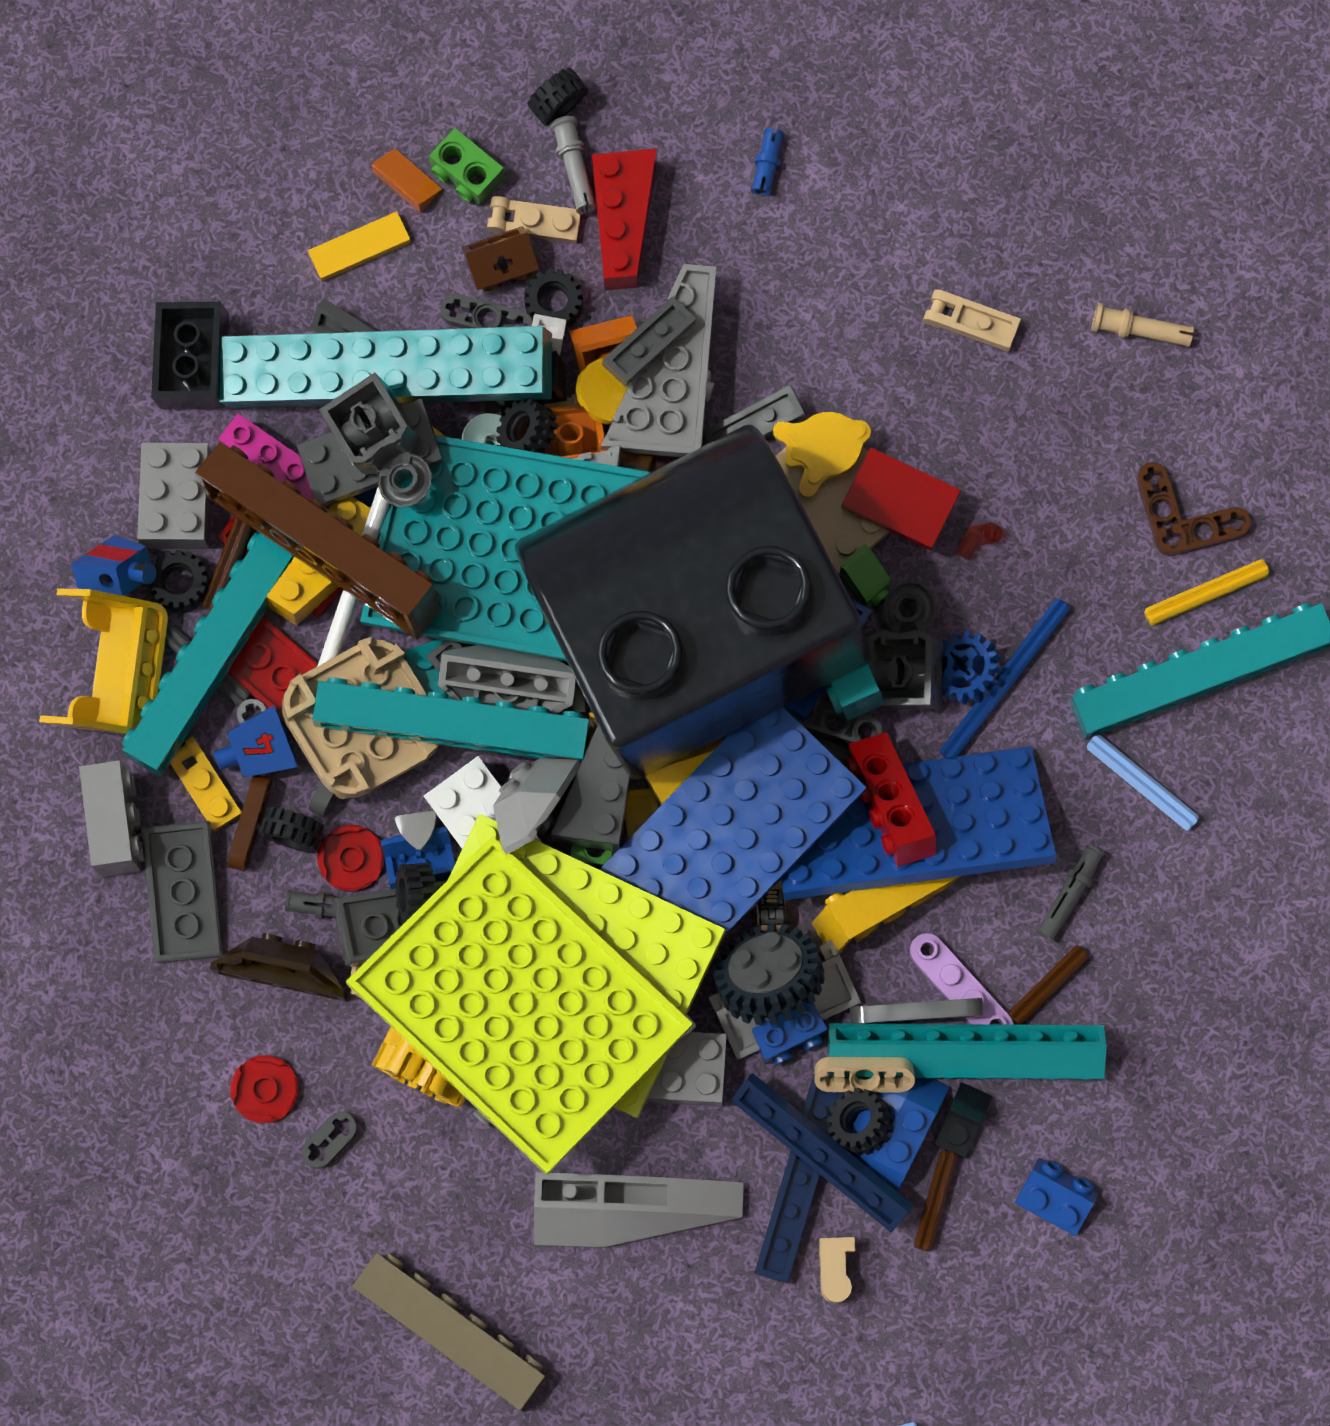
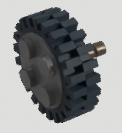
[714,924,825,1026]

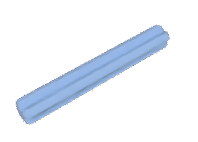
[1087,734,1199,831]

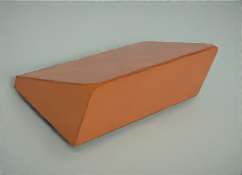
[371,148,443,213]

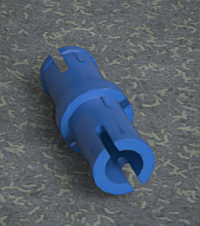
[751,128,785,196]

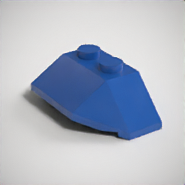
[847,1078,950,1192]

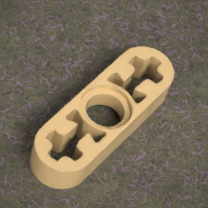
[814,1057,915,1093]

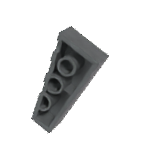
[551,725,631,852]

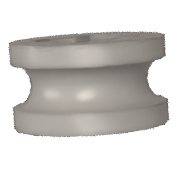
[236,699,266,724]

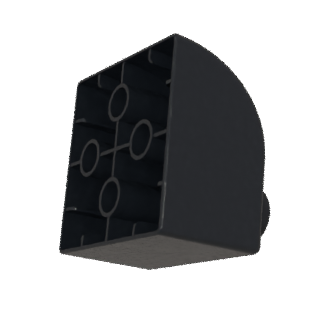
[515,424,871,780]

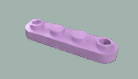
[909,933,1013,1025]

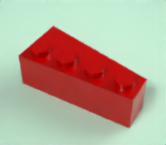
[592,148,657,291]

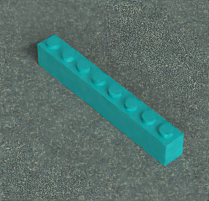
[122,532,294,777]
[1070,603,1330,740]
[312,677,589,763]
[828,1023,1107,1080]

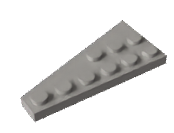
[600,264,716,457]

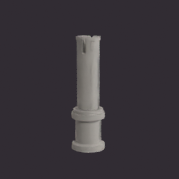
[549,116,597,214]

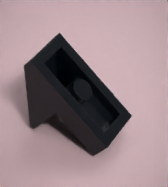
[934,1082,992,1159]

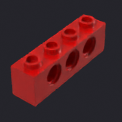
[845,732,936,867]

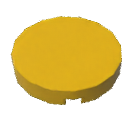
[576,358,628,424]

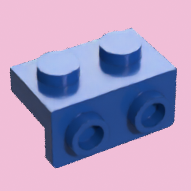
[381,826,455,889]
[752,1003,827,1066]
[1014,1158,1099,1237]

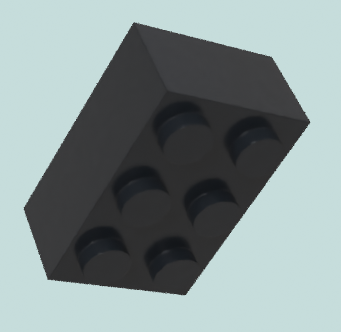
[151,301,229,409]

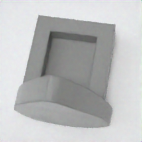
[395,811,436,851]

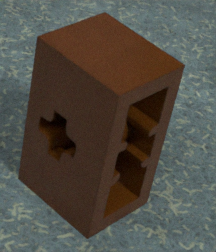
[461,226,539,291]

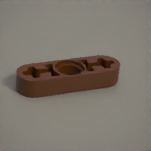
[227,775,272,872]

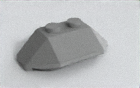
[438,645,576,714]
[493,758,581,855]

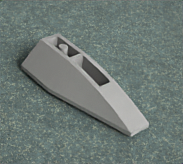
[534,1172,744,1248]

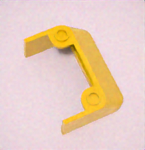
[39,589,168,735]

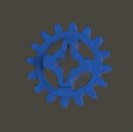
[942,630,1003,705]

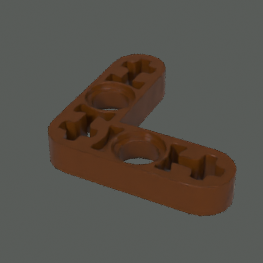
[1137,462,1251,556]

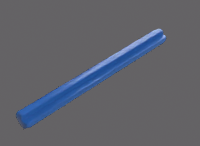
[940,598,1070,759]

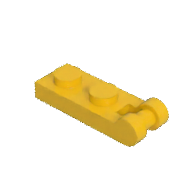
[170,736,242,833]

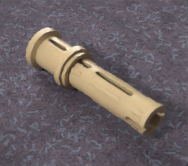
[1091,302,1194,348]

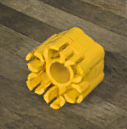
[372,1027,466,1109]

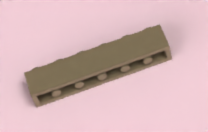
[352,1252,546,1411]

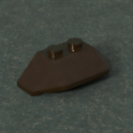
[210,933,347,1002]

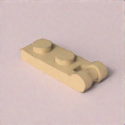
[486,196,581,244]
[923,290,1021,352]

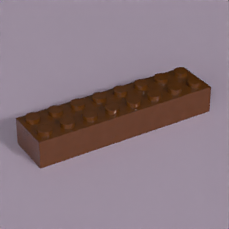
[195,442,442,640]

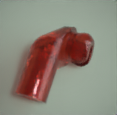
[956,522,1003,560]

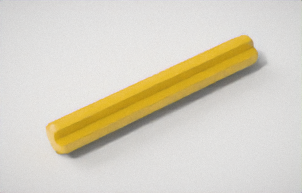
[1144,559,1269,626]

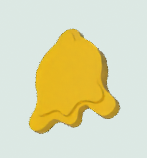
[773,412,871,499]

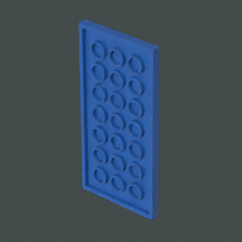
[600,707,868,940]
[781,746,1056,900]

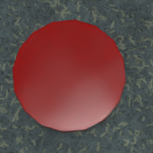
[317,825,385,892]
[230,1055,299,1124]

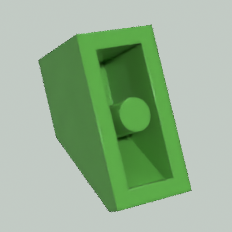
[839,544,891,608]

